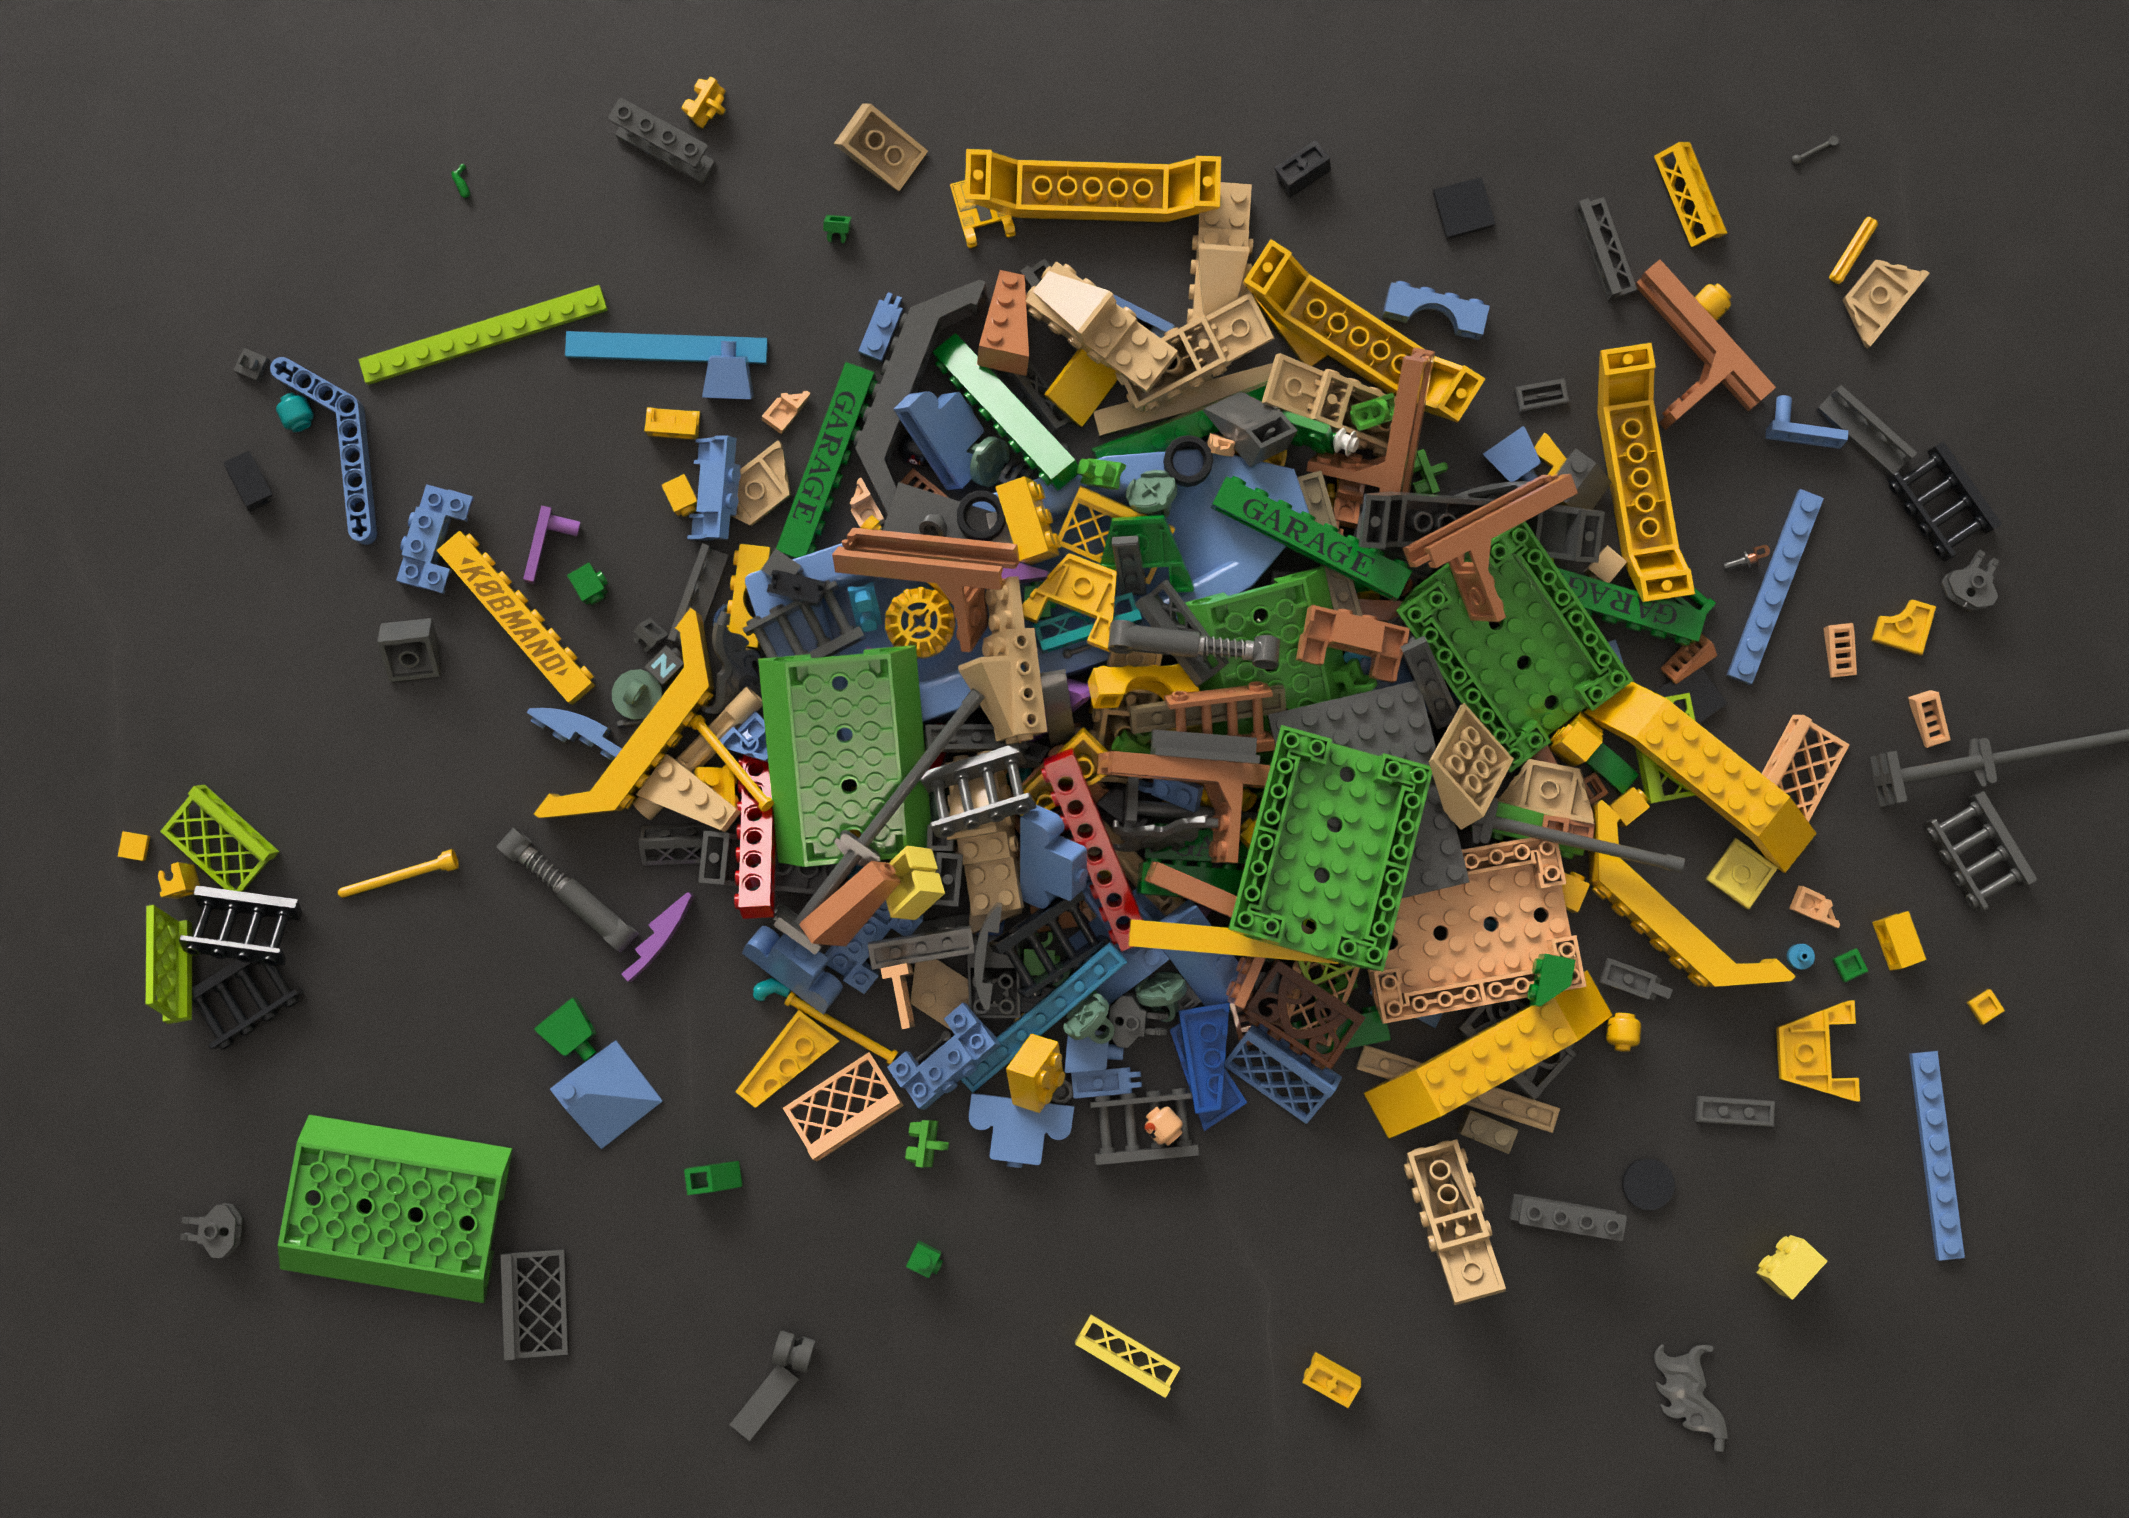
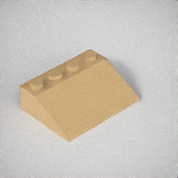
[1429,703,1514,829]

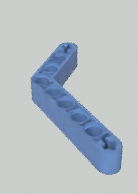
[270,357,377,545]

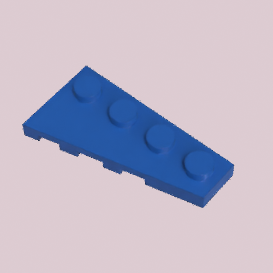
[1178,1003,1230,1114]
[1170,1023,1247,1131]

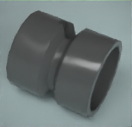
[771,1330,816,1373]

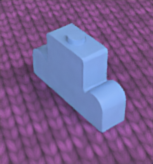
[893,392,984,490]
[1020,805,1088,909]
[742,926,843,1015]
[969,1093,1074,1168]

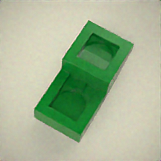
[1585,743,1639,794]

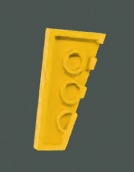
[736,1010,839,1108]

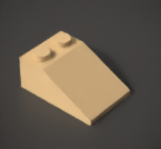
[834,104,928,191]

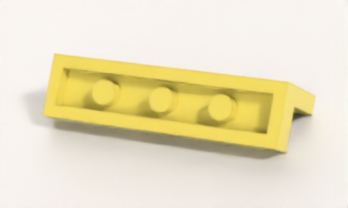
[1075,1315,1180,1398]

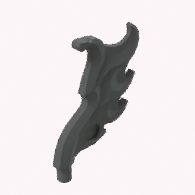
[701,611,760,714]
[1113,816,1218,853]
[1654,1344,1728,1452]

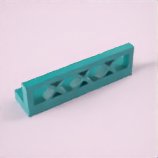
[1033,592,1142,654]

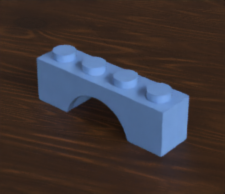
[1382,281,1490,341]

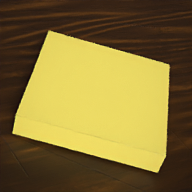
[1705,838,1778,909]

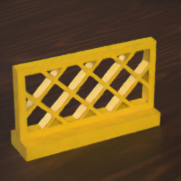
[1058,485,1175,585]

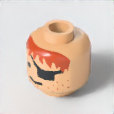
[1144,1107,1183,1146]

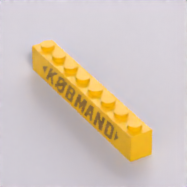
[436,531,596,705]

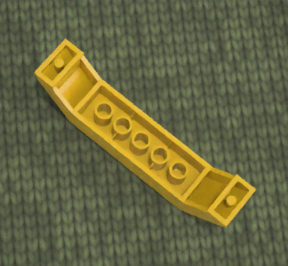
[965,149,1221,222]
[1243,239,1485,422]
[1597,343,1695,602]
[534,608,714,818]
[1584,682,1817,873]
[1589,800,1795,987]
[1363,970,1612,1138]

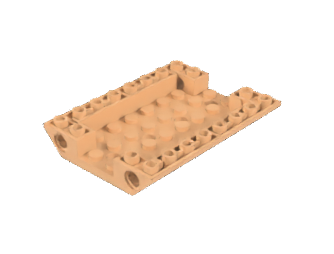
[1368,837,1587,1024]

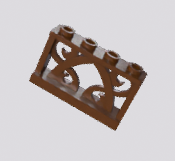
[1243,959,1366,1070]

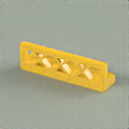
[1654,142,1727,247]

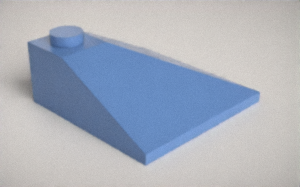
[1069,917,1169,1005]
[550,1040,663,1149]

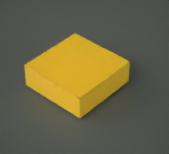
[118,831,151,861]
[1967,989,2005,1025]

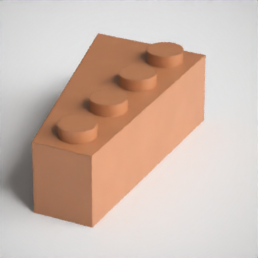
[977,270,1029,376]

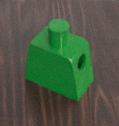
[534,998,597,1062]

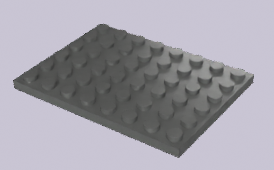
[1267,681,1470,899]

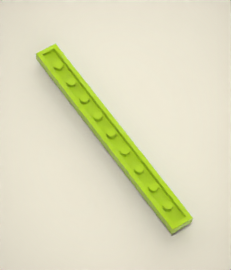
[358,285,608,385]

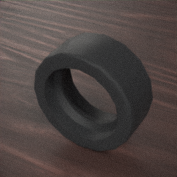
[1163,435,1213,487]
[957,491,1006,541]

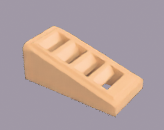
[1823,623,1857,678]
[1908,690,1951,748]

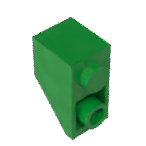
[1527,954,1576,1007]
[684,1161,743,1195]

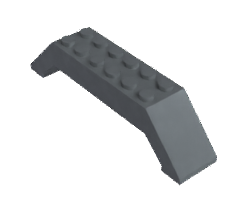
[853,280,987,515]
[1358,491,1605,563]
[698,831,963,907]

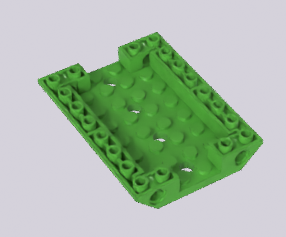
[1396,521,1633,773]
[1176,566,1345,798]
[758,645,931,867]
[1228,725,1432,972]
[278,1115,513,1303]

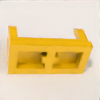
[644,407,701,440]
[158,862,200,899]
[1872,911,1926,970]
[1302,1352,1361,1408]

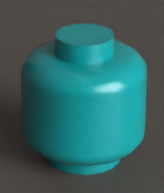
[276,393,314,432]

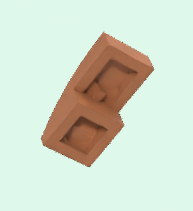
[1333,478,1365,529]
[1542,814,1595,838]

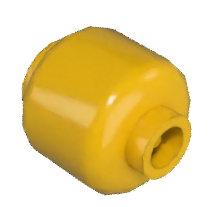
[1695,283,1732,321]
[1606,1013,1641,1052]

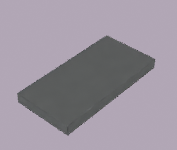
[882,482,992,539]

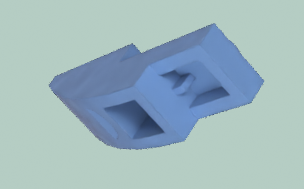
[527,708,622,761]

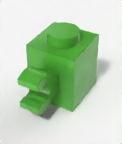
[1111,730,1152,754]
[1024,932,1060,976]

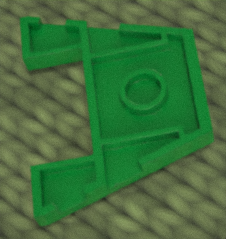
[1100,515,1194,595]

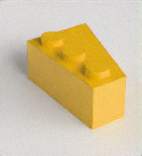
[1549,711,1604,767]

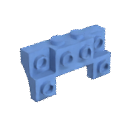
[687,435,741,541]
[396,484,474,594]
[824,900,923,994]
[887,1003,1001,1110]

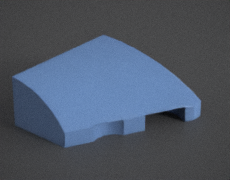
[720,711,768,762]

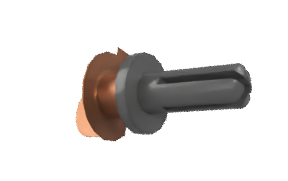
[1723,545,1770,571]

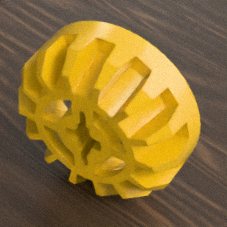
[885,587,955,659]

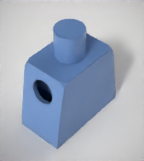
[702,341,754,399]
[1483,426,1541,482]
[1065,1030,1124,1073]

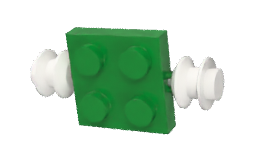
[1279,410,1359,456]

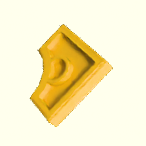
[1871,599,1936,656]

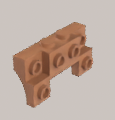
[1296,605,1410,683]

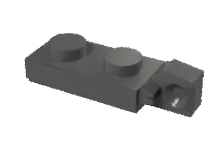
[1599,958,1673,1001]

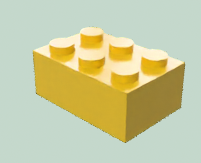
[996,476,1061,565]

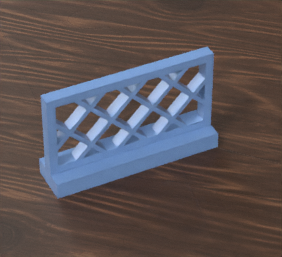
[1224,1023,1342,1124]

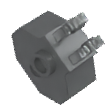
[1941,550,1999,611]
[1109,992,1168,1048]
[180,1203,243,1258]

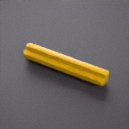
[1829,217,1878,284]

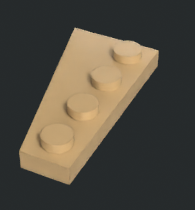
[636,754,741,833]

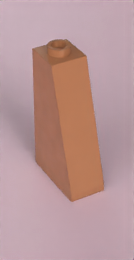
[799,861,901,947]

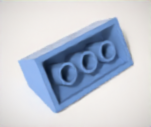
[1160,899,1239,1006]

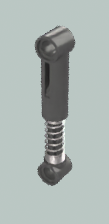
[1108,620,1280,669]
[496,827,639,953]

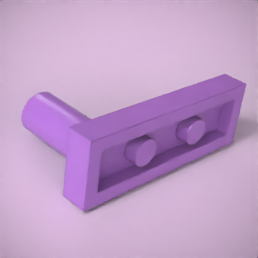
[523,505,580,584]

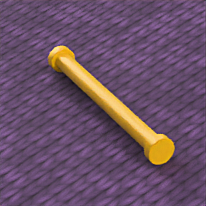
[690,715,774,812]
[784,991,898,1065]

